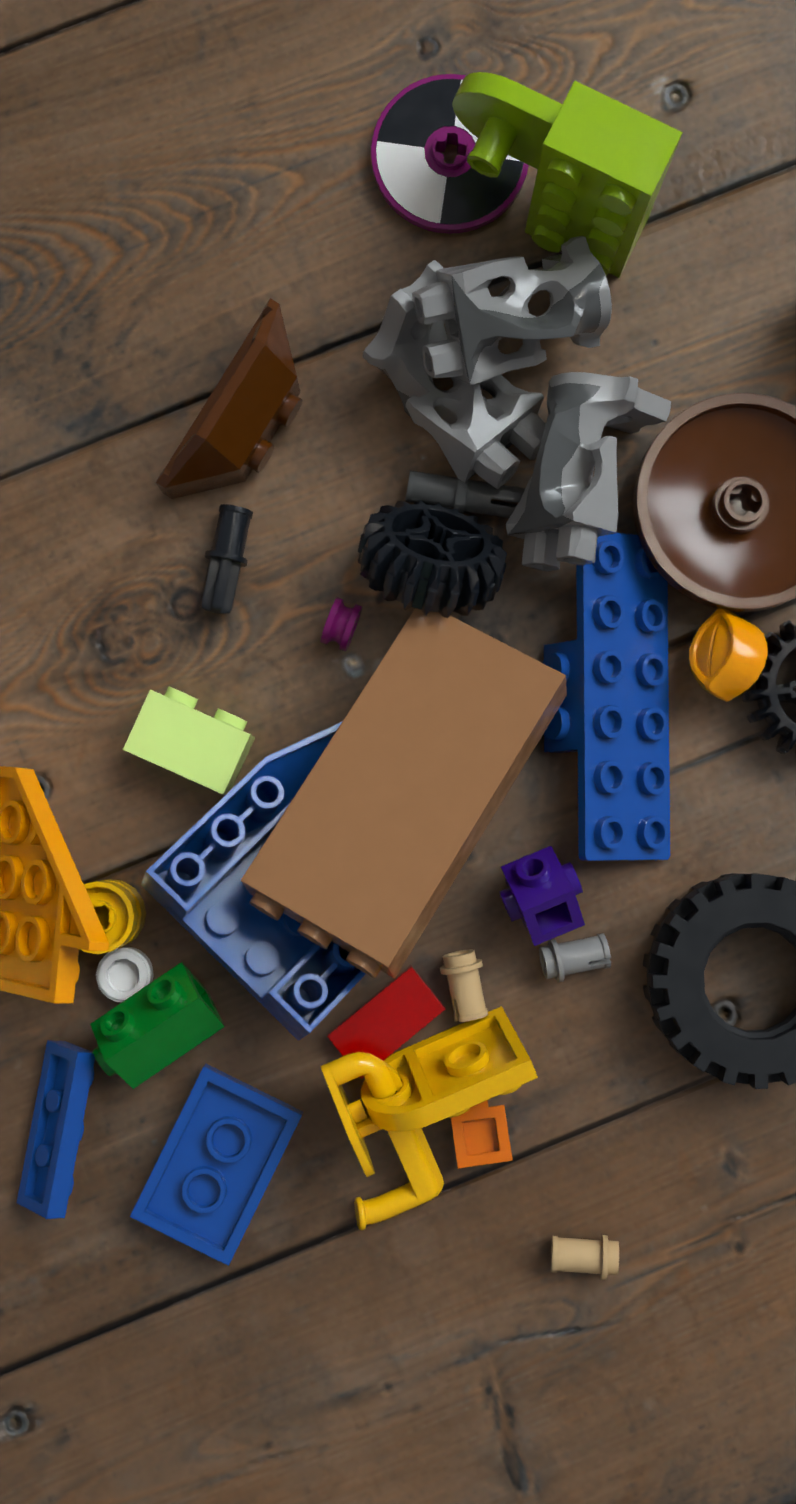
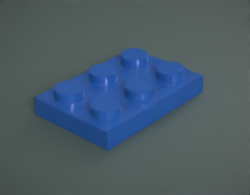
[130,1064,303,1266]

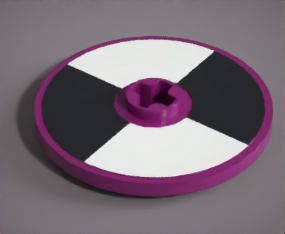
[371,74,529,234]

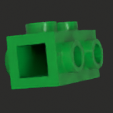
[90,962,225,1089]

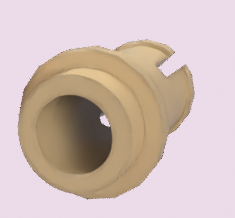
[440,949,488,1022]
[551,1235,619,1280]

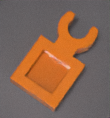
[451,1100,513,1169]

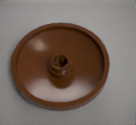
[633,393,796,612]

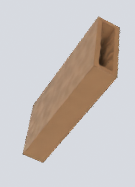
[241,608,567,979]

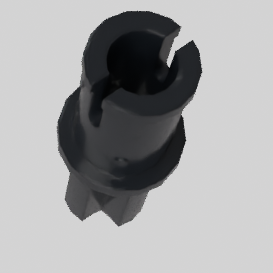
[200,504,253,614]

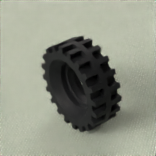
[643,873,796,1089]

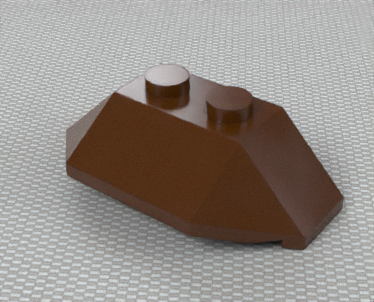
[156,298,303,499]

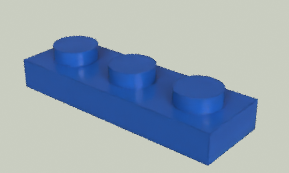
[16,1040,95,1219]

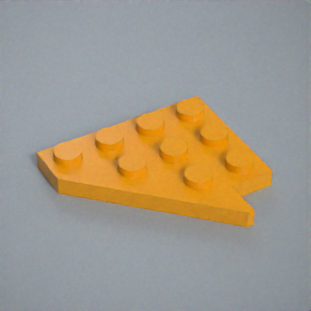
[0,766,109,1004]

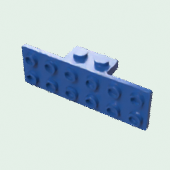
[543,533,670,861]

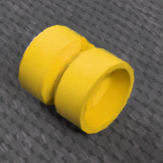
[80,879,146,954]

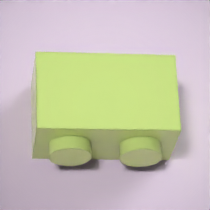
[123,686,255,795]

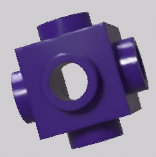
[499,846,585,946]

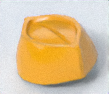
[689,609,768,702]

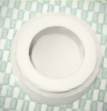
[96,947,153,1003]

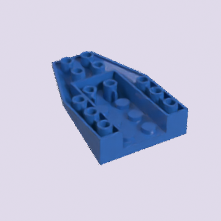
[141,721,366,1041]

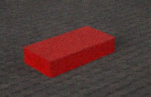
[327,965,446,1079]

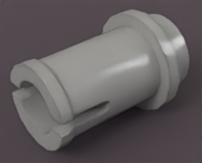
[539,933,611,983]

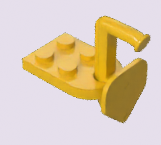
[321,1006,538,1230]

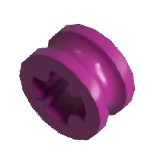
[320,597,363,652]

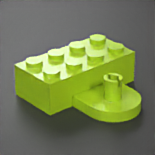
[452,72,683,278]

